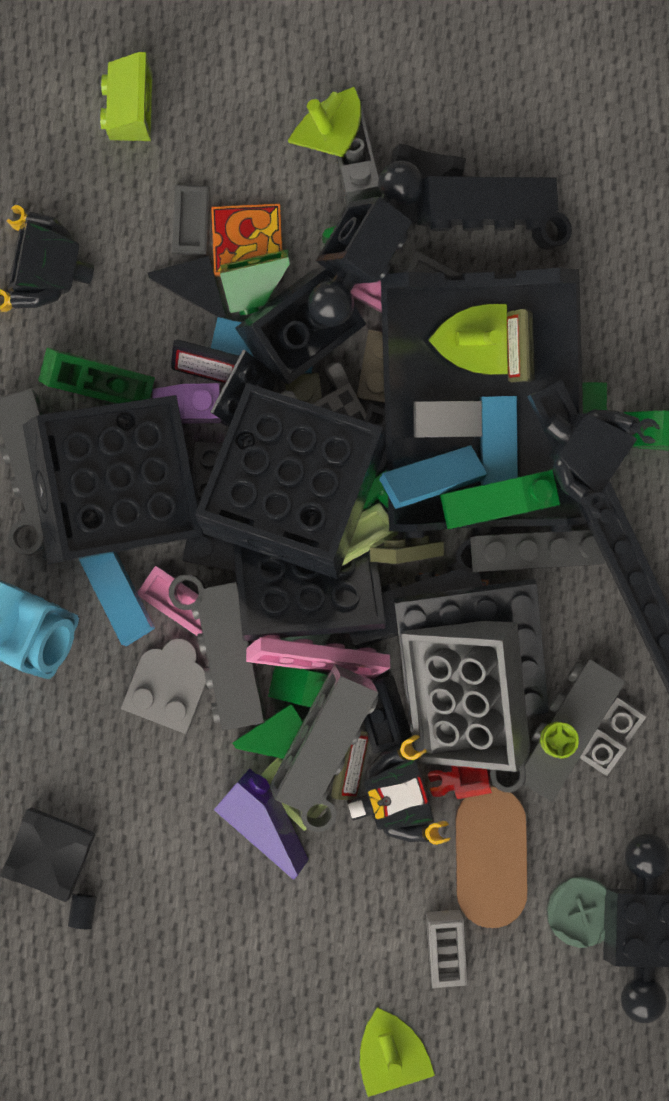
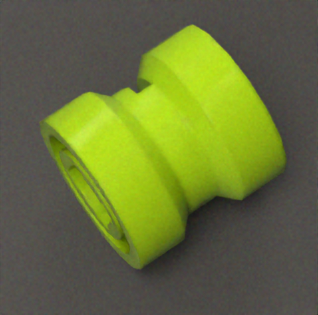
[539,722,579,759]

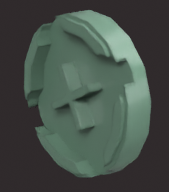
[546,876,608,948]

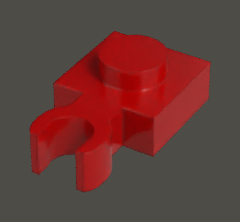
[428,766,492,799]

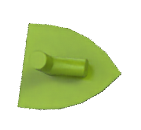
[288,87,362,157]
[428,304,508,375]
[359,1007,435,1097]

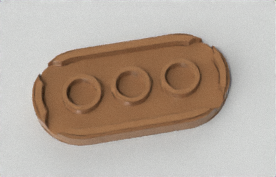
[455,786,527,928]

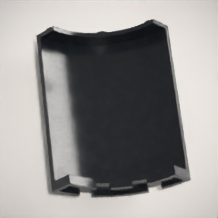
[381,268,586,538]

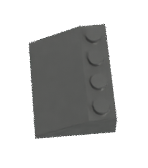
[401,621,530,772]

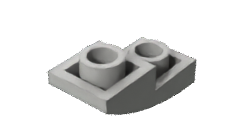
[414,401,482,437]
[580,695,647,776]

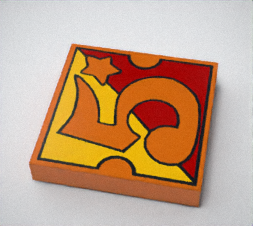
[211,204,282,277]

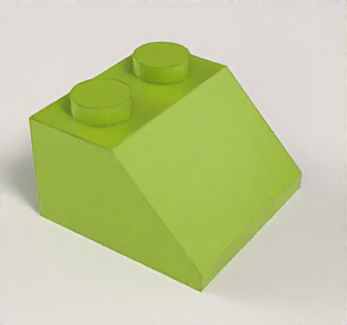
[100,52,153,141]

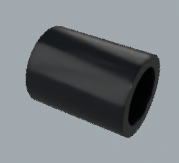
[68,893,97,930]

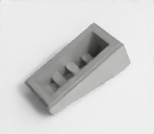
[426,910,467,988]

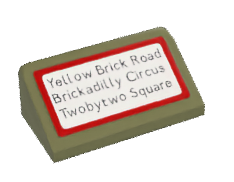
[507,309,535,382]
[331,731,369,800]

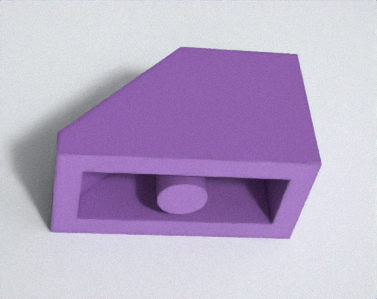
[152,383,222,424]

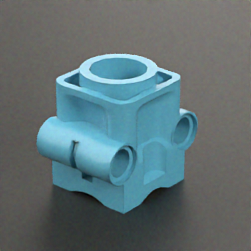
[0,580,79,679]

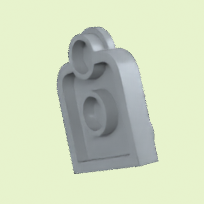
[121,639,206,734]

